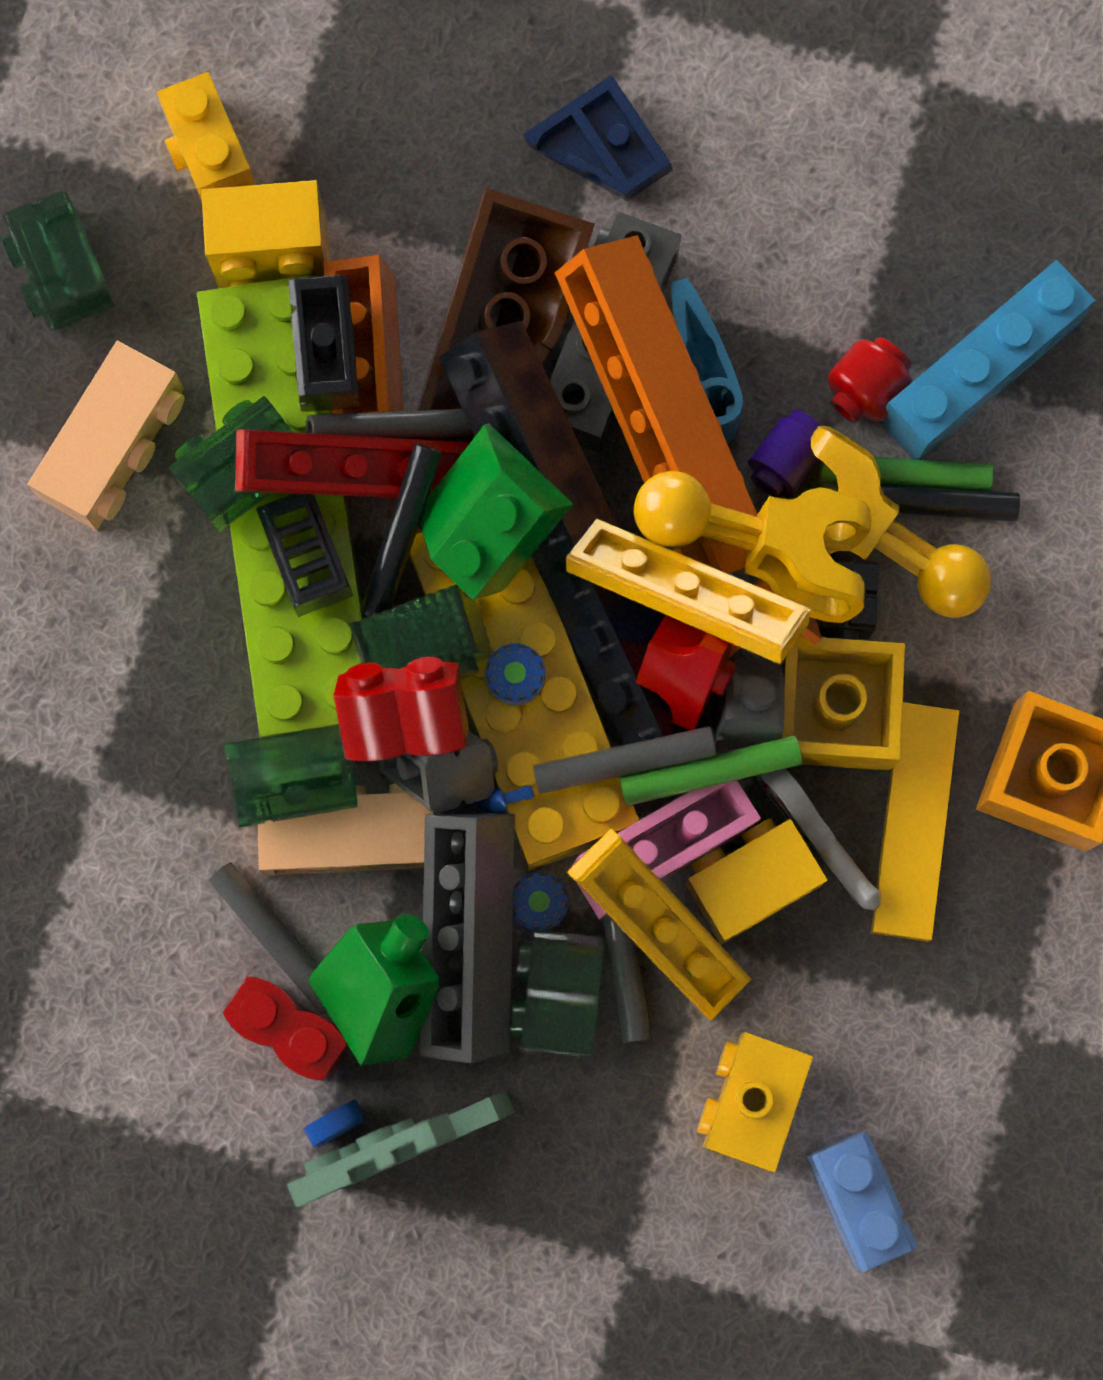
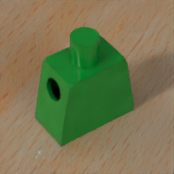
[308,914,439,1065]

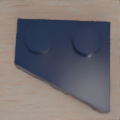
[523,75,673,201]

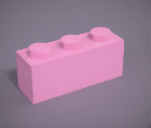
[569,780,761,920]

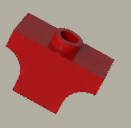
[636,615,737,731]

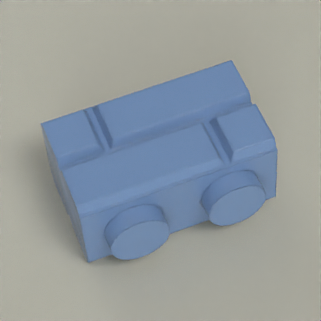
[805,1132,918,1272]

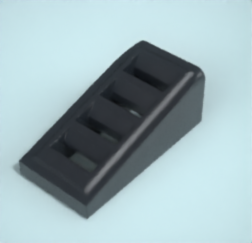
[256,494,353,617]

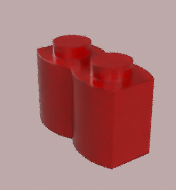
[333,657,469,761]
[223,977,351,1082]

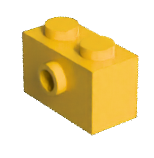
[156,71,255,201]
[685,818,828,945]
[696,1032,813,1173]

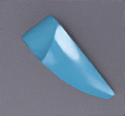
[671,278,743,443]

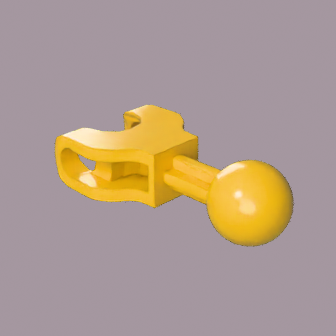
[776,426,992,618]
[634,471,871,623]

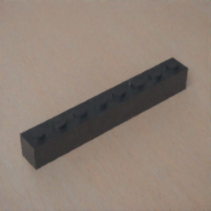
[439,321,713,746]

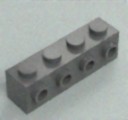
[550,212,681,453]
[420,810,515,1063]

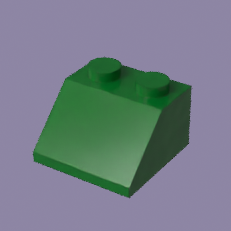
[420,424,573,600]

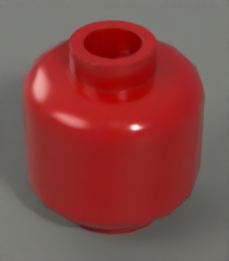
[828,337,912,423]

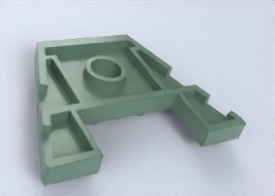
[287,1091,515,1208]

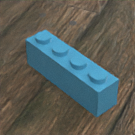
[879,260,1096,460]

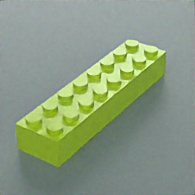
[197,274,372,748]

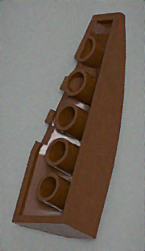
[386,188,595,529]

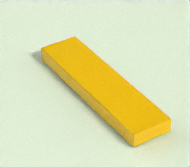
[566,519,810,664]
[871,702,959,942]
[567,829,752,1021]

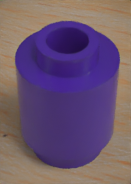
[748,410,822,497]

